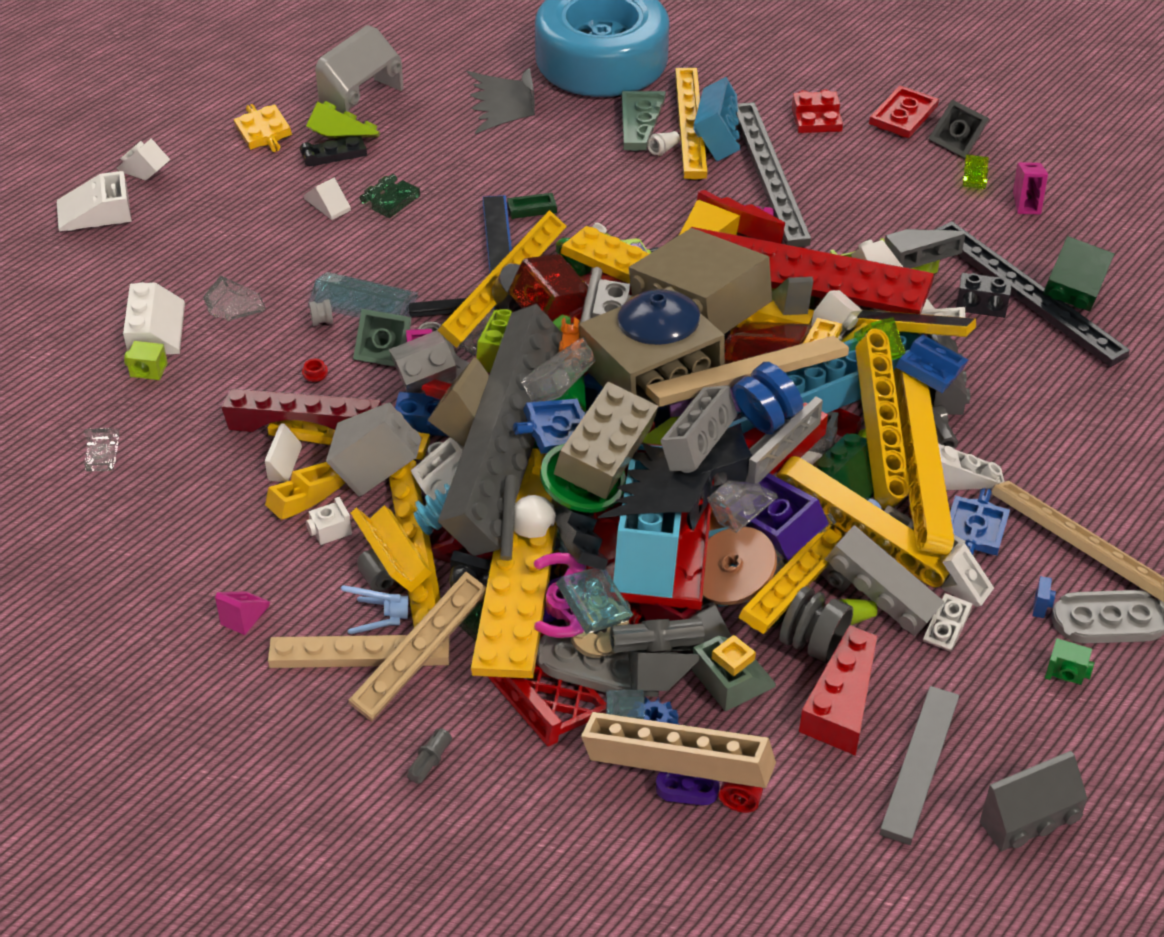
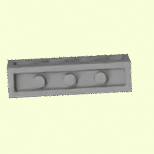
[745,397,823,487]

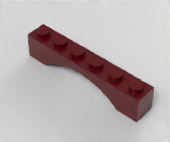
[221,389,382,432]

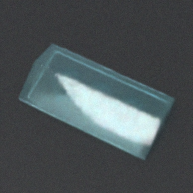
[308,272,418,318]

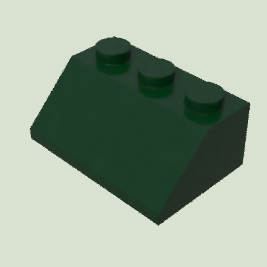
[813,433,874,501]

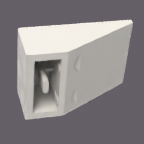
[57,171,132,231]
[411,437,464,500]

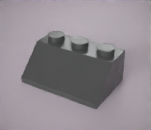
[927,334,970,415]
[980,751,1088,852]

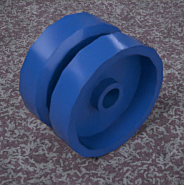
[732,362,803,434]

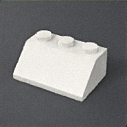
[123,282,185,354]

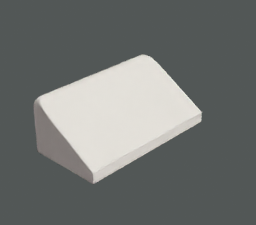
[265,424,302,482]

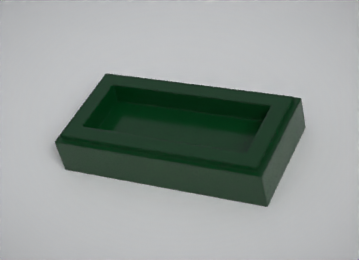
[507,193,557,219]

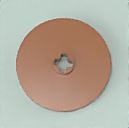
[703,527,777,605]

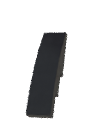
[551,498,608,571]

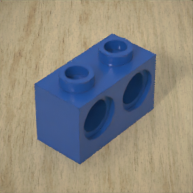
[395,392,448,436]

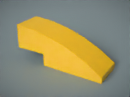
[265,462,346,520]

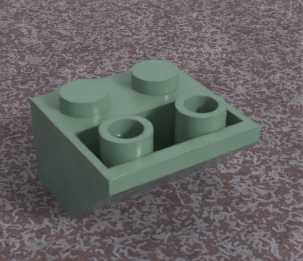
[692,636,776,712]

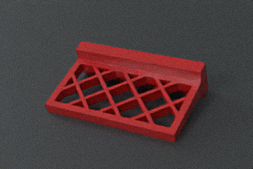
[487,633,610,747]

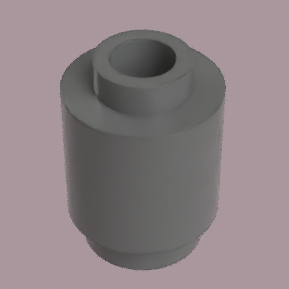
[357,549,395,591]

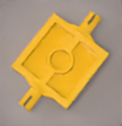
[234,104,292,152]

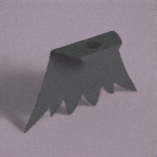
[466,68,535,134]

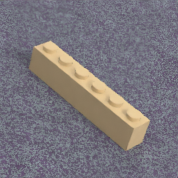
[581,712,776,788]

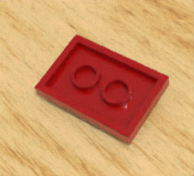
[869,85,939,138]

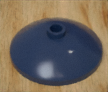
[618,289,700,345]

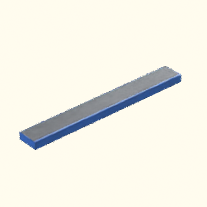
[483,195,513,313]

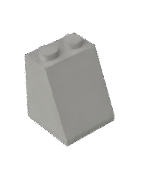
[389,330,457,393]
[326,402,421,496]

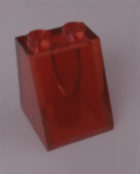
[508,254,588,322]
[724,321,812,363]

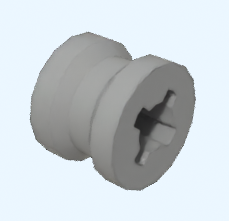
[309,299,333,326]

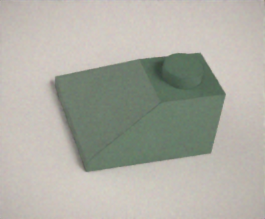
[353,309,412,366]

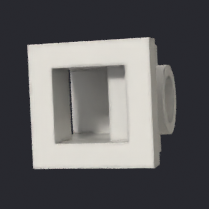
[306,497,352,545]

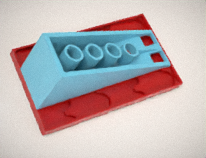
[582,443,714,610]

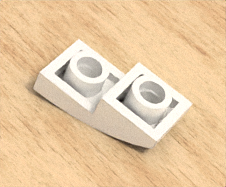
[923,593,973,652]

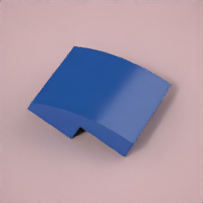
[896,334,969,393]

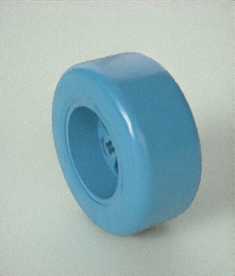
[535,0,670,97]

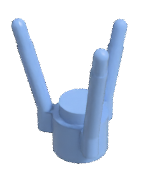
[341,585,408,634]

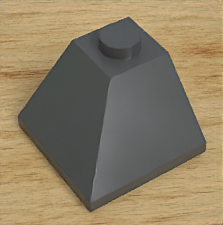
[928,100,990,159]
[628,651,699,697]

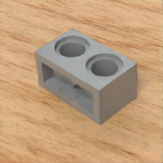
[592,279,633,318]

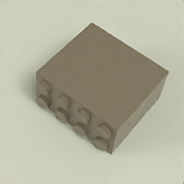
[629,228,772,334]
[579,286,725,405]

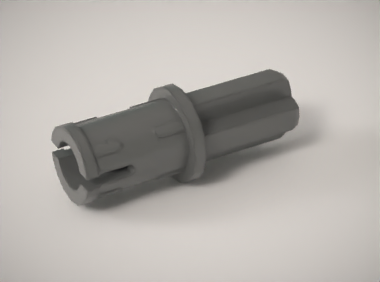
[407,728,452,784]

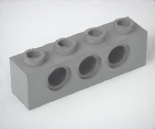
[660,385,737,473]

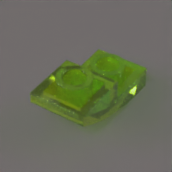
[962,154,989,189]

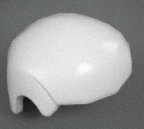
[514,495,556,538]

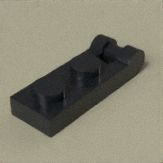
[300,136,367,167]

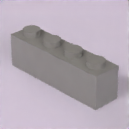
[825,525,944,636]

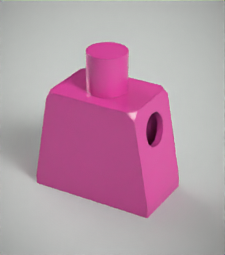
[1013,162,1048,214]

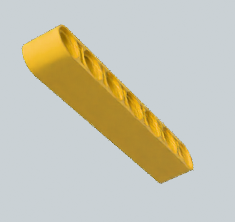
[855,328,909,509]
[775,456,949,587]

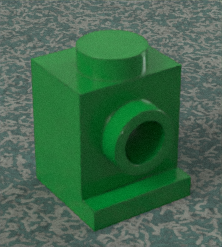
[1044,638,1095,685]

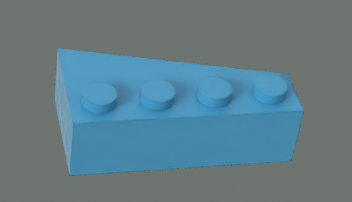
[693,77,740,162]

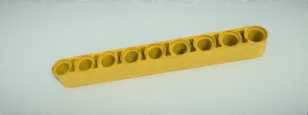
[893,367,954,556]

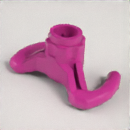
[534,553,587,638]

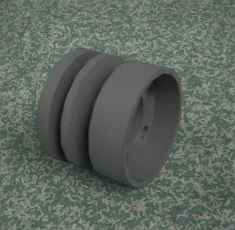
[779,586,854,664]

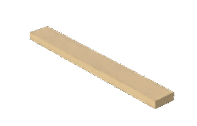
[646,336,849,407]
[992,481,1164,602]

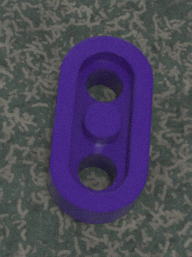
[656,772,720,805]

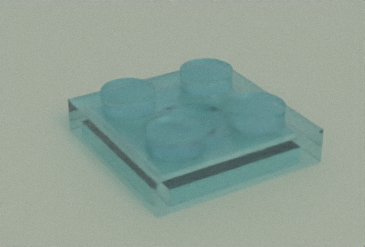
[556,568,634,634]

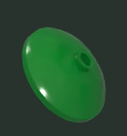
[540,443,626,512]

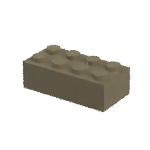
[554,382,659,499]

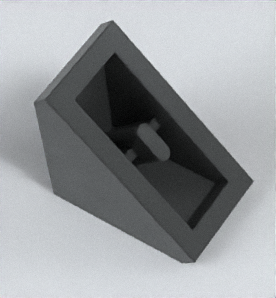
[772,277,813,315]

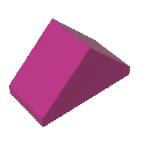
[215,591,270,635]

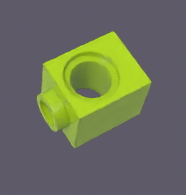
[124,341,168,380]

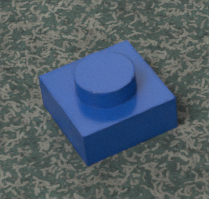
[1032,576,1056,618]

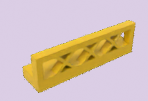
[351,505,432,593]

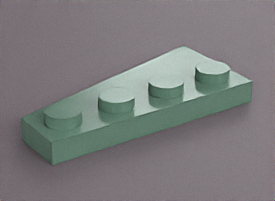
[622,91,666,151]

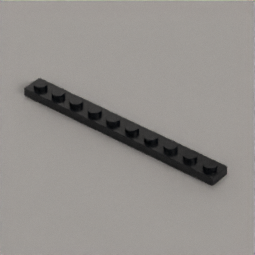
[935,221,1130,367]

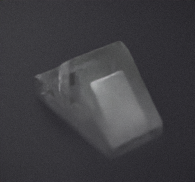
[84,428,120,472]

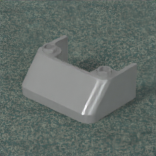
[315,25,404,114]

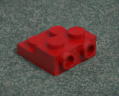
[792,89,843,133]

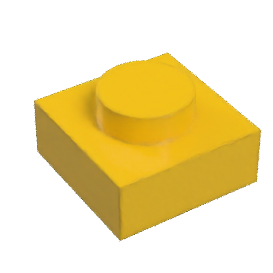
[712,635,756,676]

